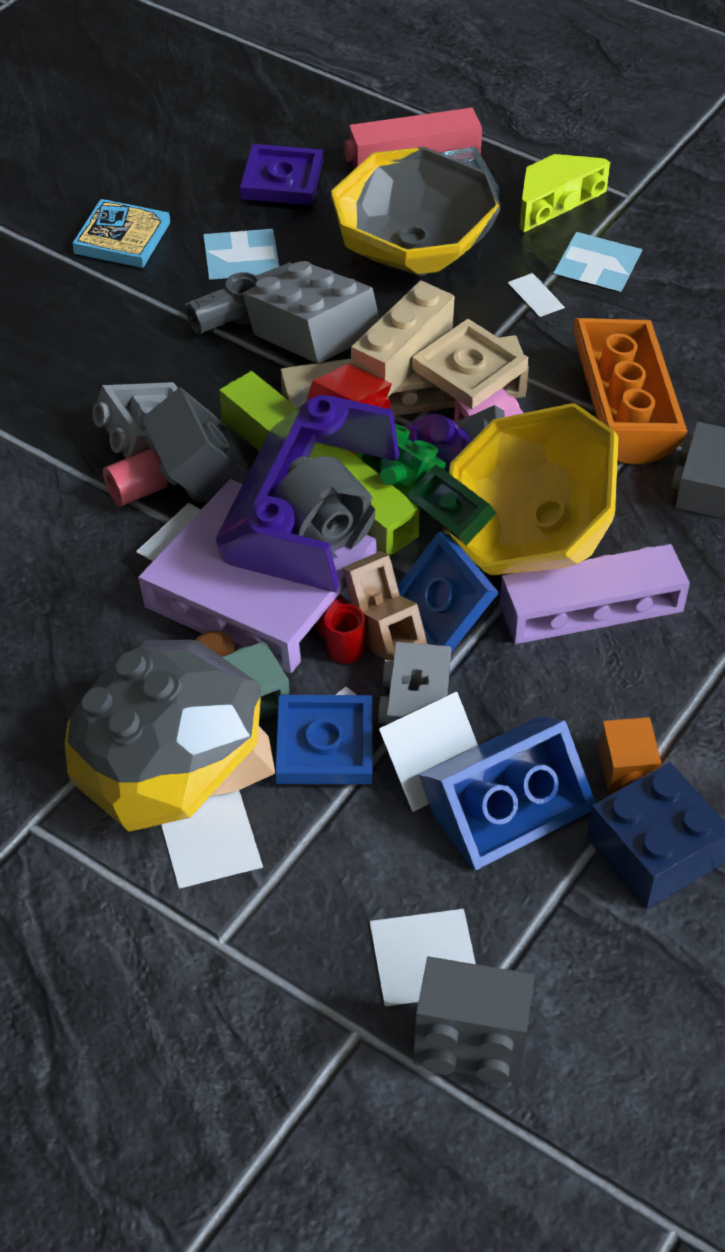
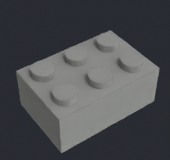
[243,261,380,364]

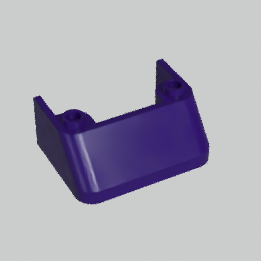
[216,395,400,593]

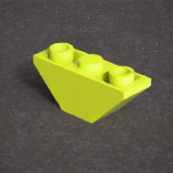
[519,154,610,232]

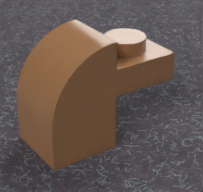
[342,551,427,660]

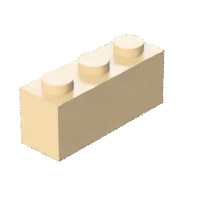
[351,280,454,398]

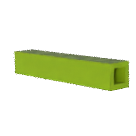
[219,371,420,556]

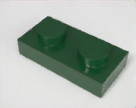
[406,464,497,546]

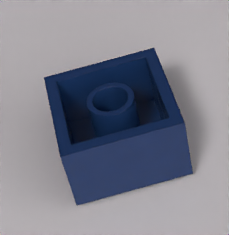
[586,762,725,909]

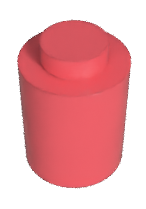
[103,449,168,507]

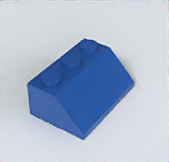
[418,716,595,870]

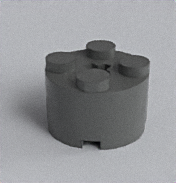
[273,456,375,559]

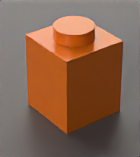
[598,717,662,795]

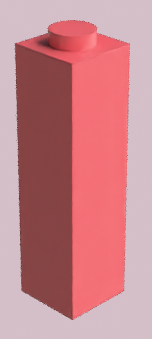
[344,107,482,169]

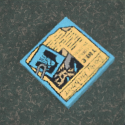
[72,199,170,268]

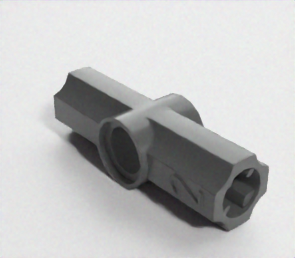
[185,262,292,335]

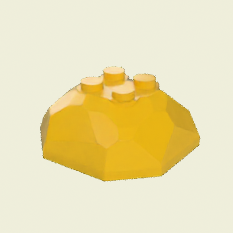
[444,403,618,575]

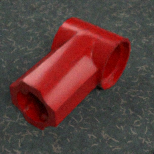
[313,594,366,664]

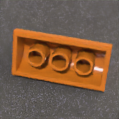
[573,318,687,464]

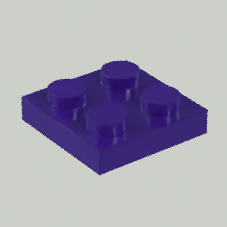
[240,144,323,205]

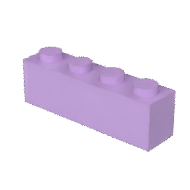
[499,544,690,644]

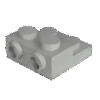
[92,382,178,458]

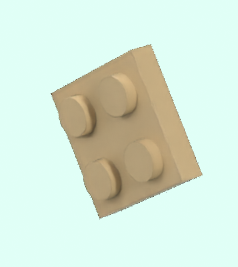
[412,319,528,409]

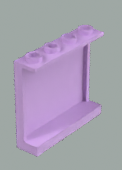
[138,479,377,673]

